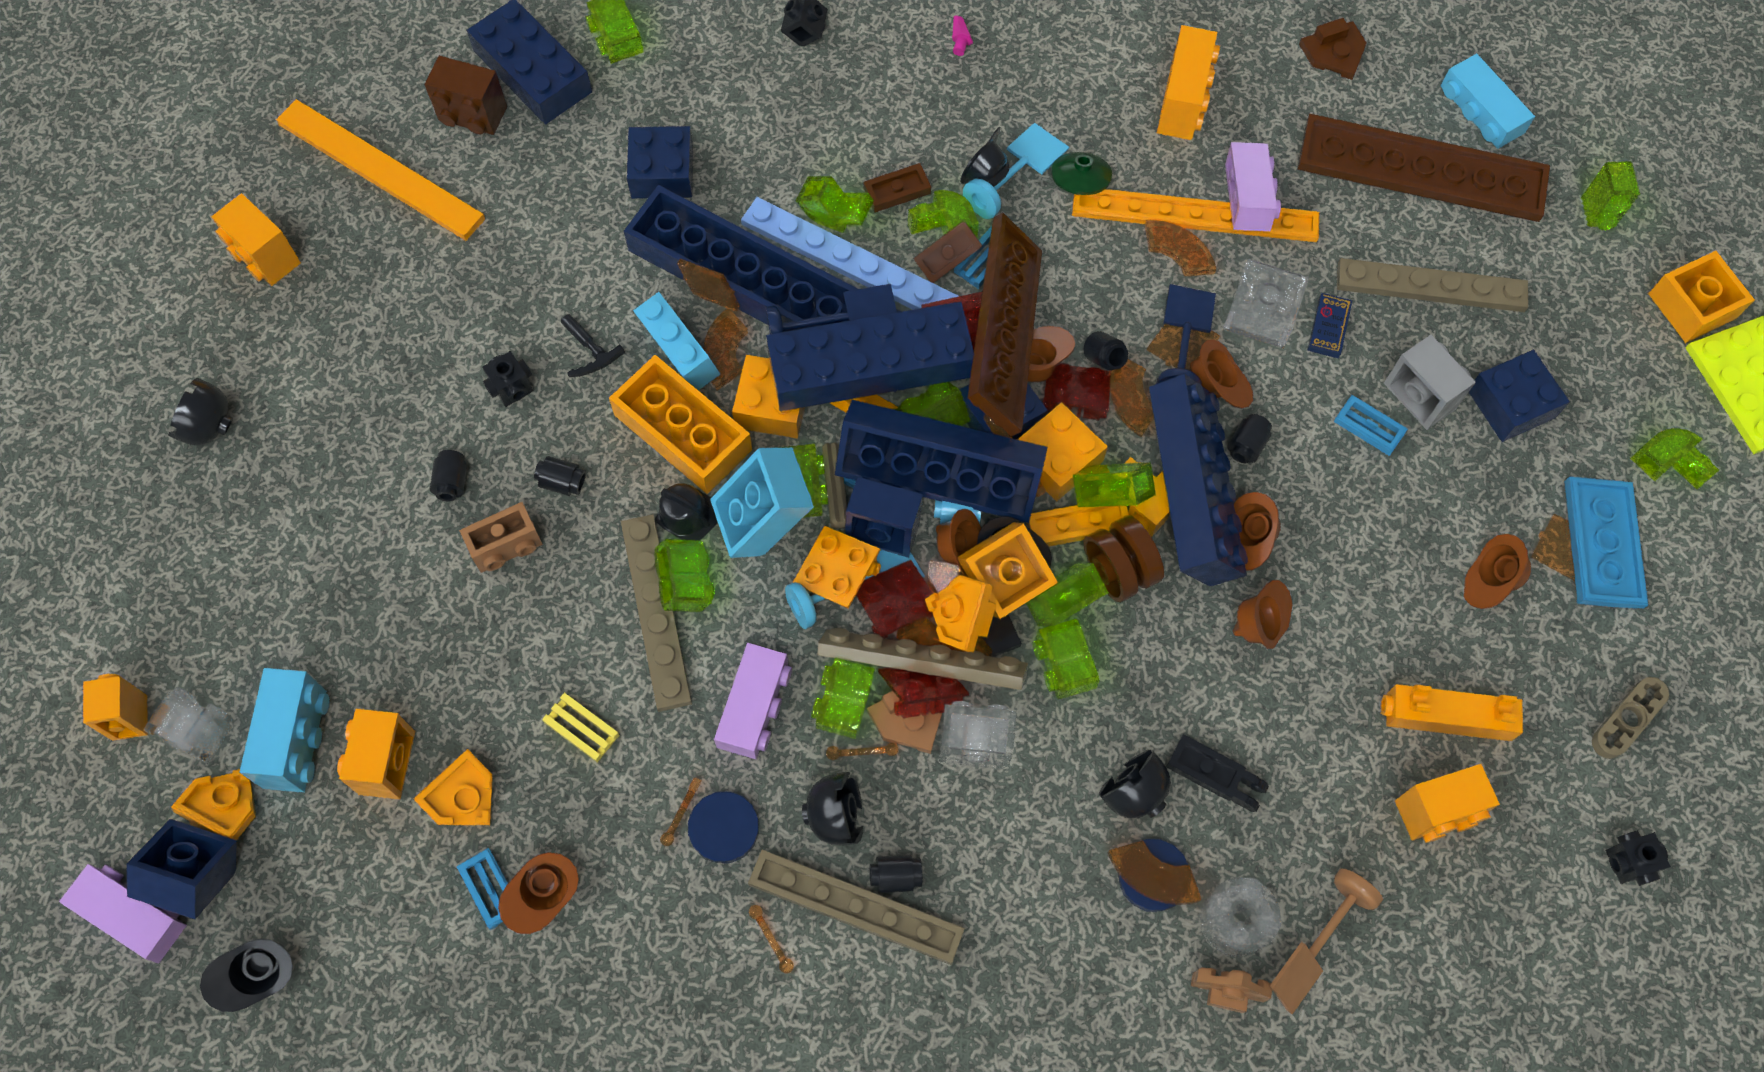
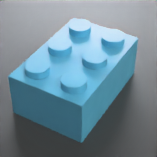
[710,447,814,558]
[239,668,329,792]

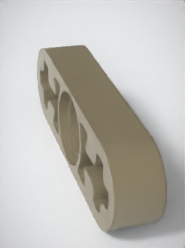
[1592,677,1669,759]

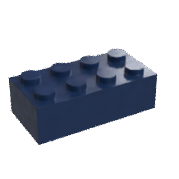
[467,0,592,125]

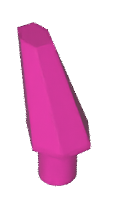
[952,15,973,56]

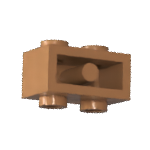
[459,502,543,573]

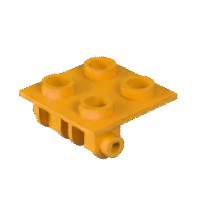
[792,525,881,608]

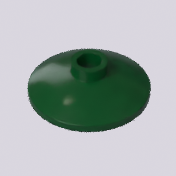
[1051,152,1112,195]

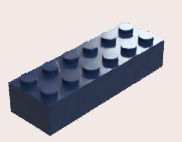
[766,301,974,411]
[1149,374,1248,586]
[834,400,1048,523]

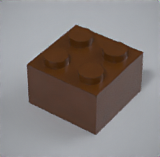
[424,55,508,135]

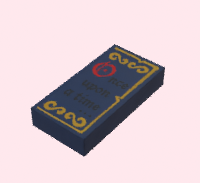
[1307,293,1353,358]

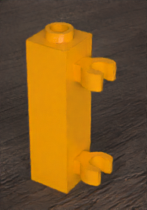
[1381,684,1523,741]

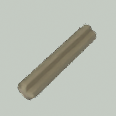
[822,442,847,529]

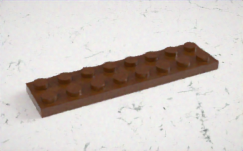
[1297,114,1550,222]
[968,212,1042,436]

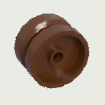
[1083,515,1164,603]

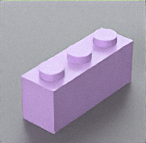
[1225,142,1281,231]
[714,643,792,759]
[59,864,187,964]

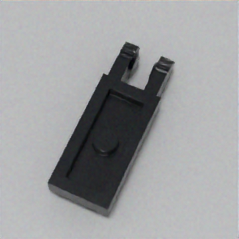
[1166,734,1269,812]

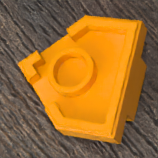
[925,575,996,653]
[414,749,493,825]
[171,769,256,840]

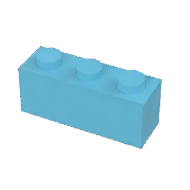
[1441,53,1535,149]
[633,292,720,391]

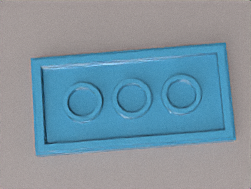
[1564,477,1648,609]

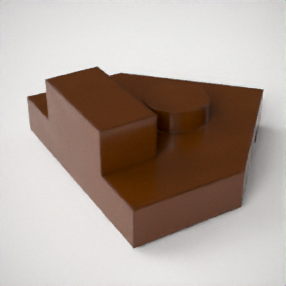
[1299,18,1367,80]

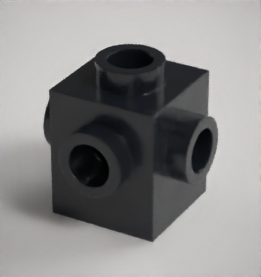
[781,0,828,46]
[482,351,533,407]
[1605,830,1671,886]

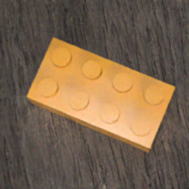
[609,355,752,494]

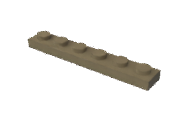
[1337,258,1528,312]
[621,514,692,712]
[817,628,1028,690]
[748,850,965,965]

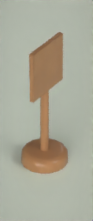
[1270,869,1383,1014]

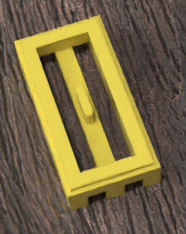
[542,693,619,762]

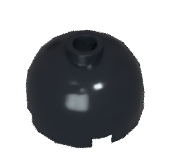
[168,378,233,445]
[1099,750,1171,818]
[802,772,863,846]

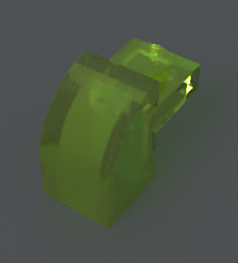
[795,176,874,233]
[908,190,979,238]
[1630,428,1719,489]

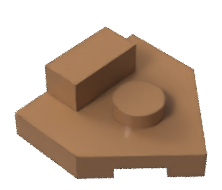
[867,676,944,754]
[1191,967,1272,1013]

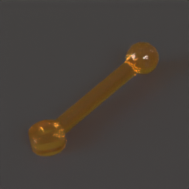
[826,743,899,761]
[660,777,702,846]
[748,905,794,974]

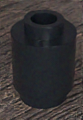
[1083,331,1128,370]
[1228,414,1272,464]
[430,450,467,501]
[534,456,586,496]
[869,855,923,893]

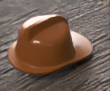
[1028,326,1075,382]
[1190,339,1253,409]
[1234,492,1281,571]
[936,509,981,577]
[1464,534,1531,609]
[1233,580,1292,649]
[498,852,579,934]

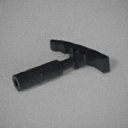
[561,314,625,378]

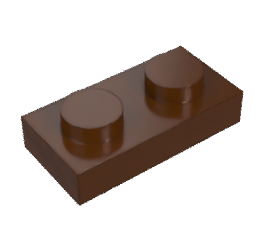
[863,163,932,213]
[913,220,982,283]

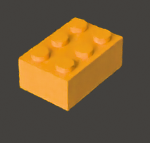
[1157,25,1220,140]

